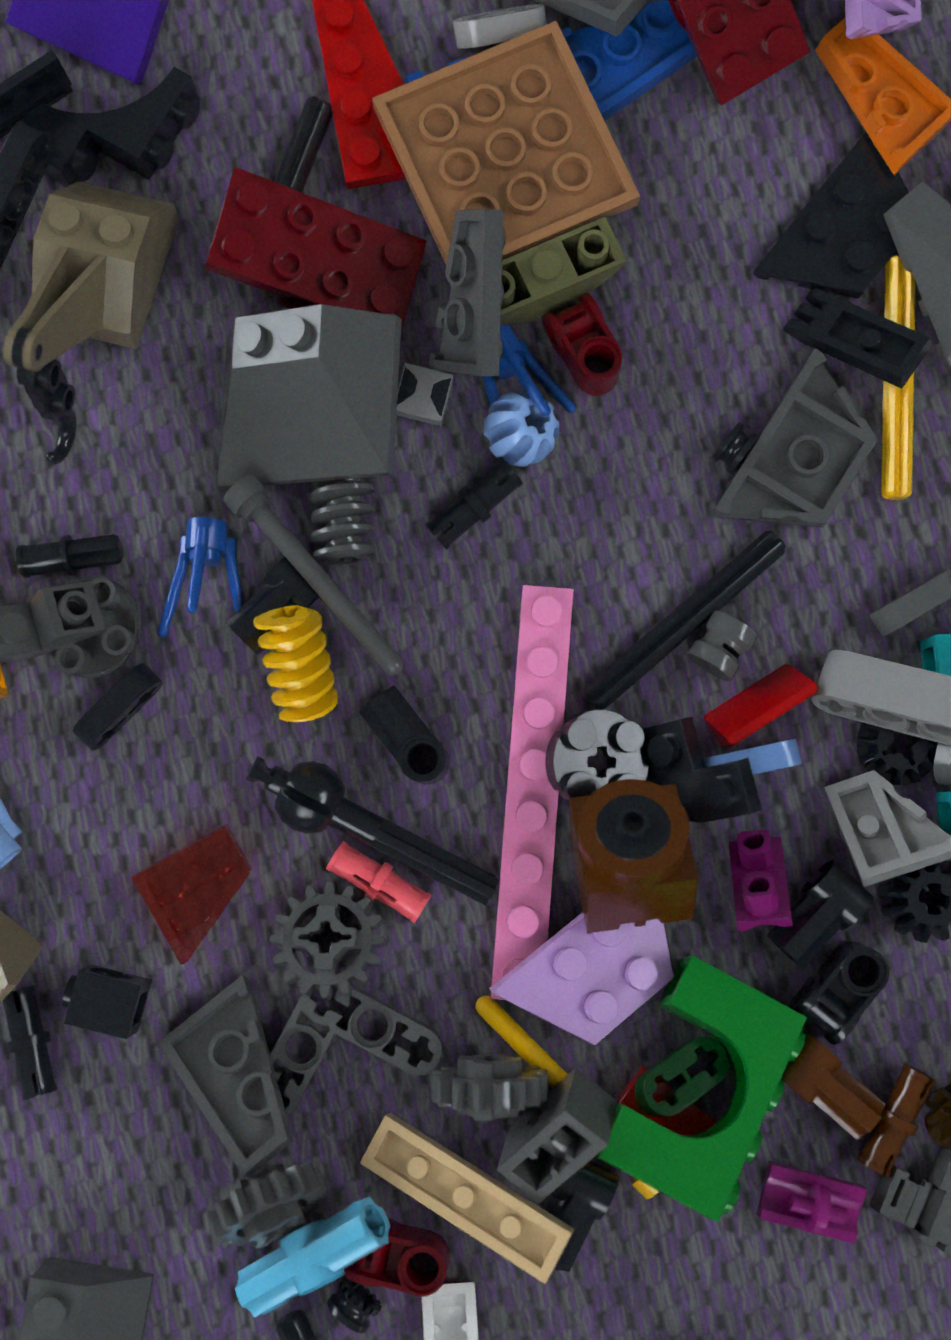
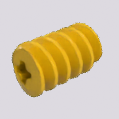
[253,605,339,722]

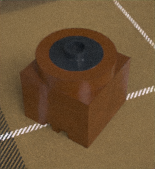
[569,779,699,933]

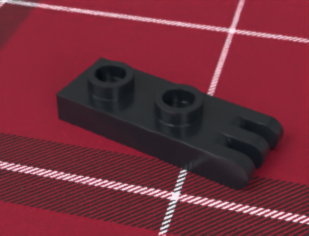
[783,288,930,389]

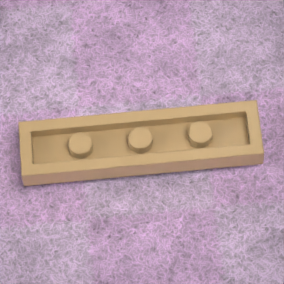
[360,1113,575,1284]

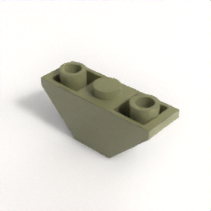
[500,216,627,325]

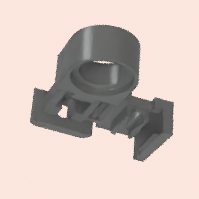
[869,1147,951,1256]

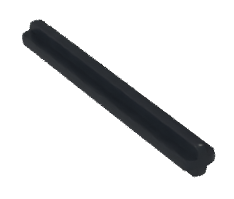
[583,530,786,710]

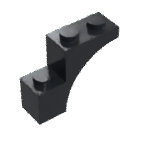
[25,67,200,187]

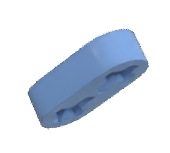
[703,739,802,775]

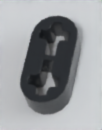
[73,663,163,751]

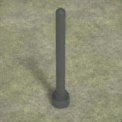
[223,474,403,675]

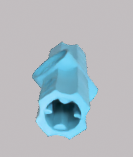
[235,1197,391,1318]

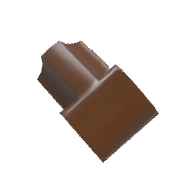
[781,1031,885,1140]

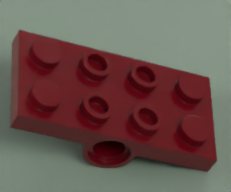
[668,0,810,105]
[204,166,427,332]

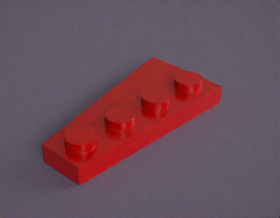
[312,0,406,190]

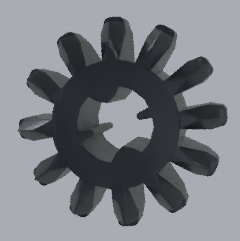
[878,860,951,943]

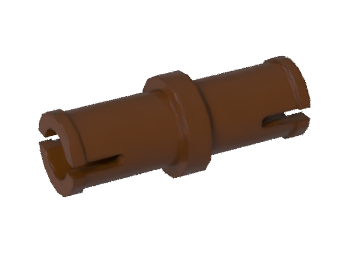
[857,1063,937,1177]

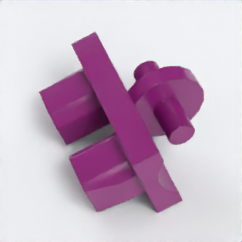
[729,829,793,931]
[756,1160,867,1244]

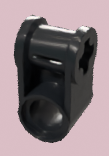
[789,941,890,1045]

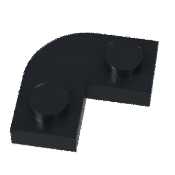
[642,717,762,823]

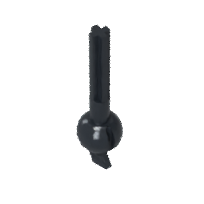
[246,756,500,906]

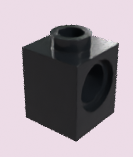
[62,965,152,1039]

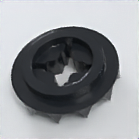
[857,723,938,786]

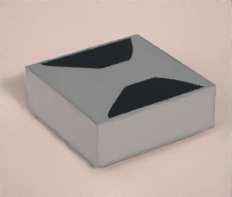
[396,363,454,426]

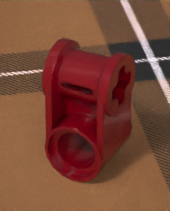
[541,293,622,396]
[344,1218,450,1296]

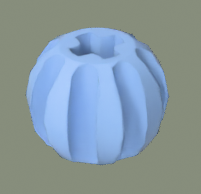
[484,389,559,467]

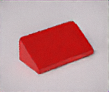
[704,664,818,748]

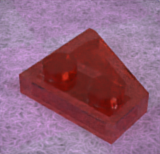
[132,824,252,965]

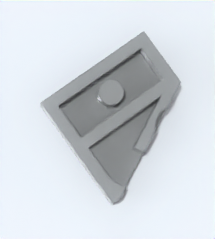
[824,770,951,887]

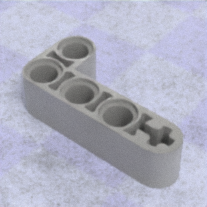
[811,650,951,746]

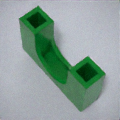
[595,955,807,1223]

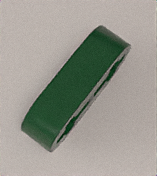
[634,1037,729,1118]

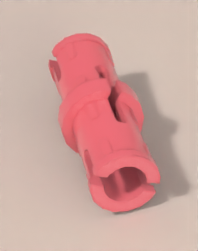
[326,840,432,924]

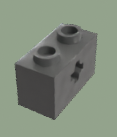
[497,1067,617,1203]

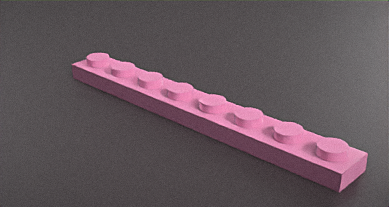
[490,585,574,1000]

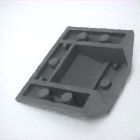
[217,304,402,488]

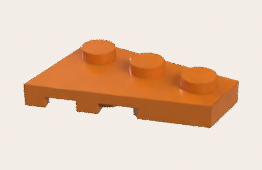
[815,18,951,176]

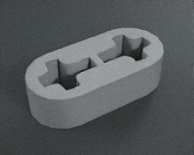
[453,4,547,49]

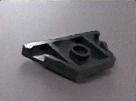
[753,132,909,299]

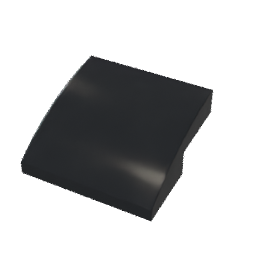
[0,50,74,139]

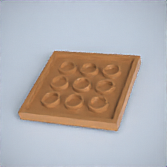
[372,21,640,265]

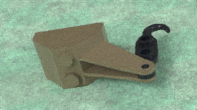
[3,181,179,465]

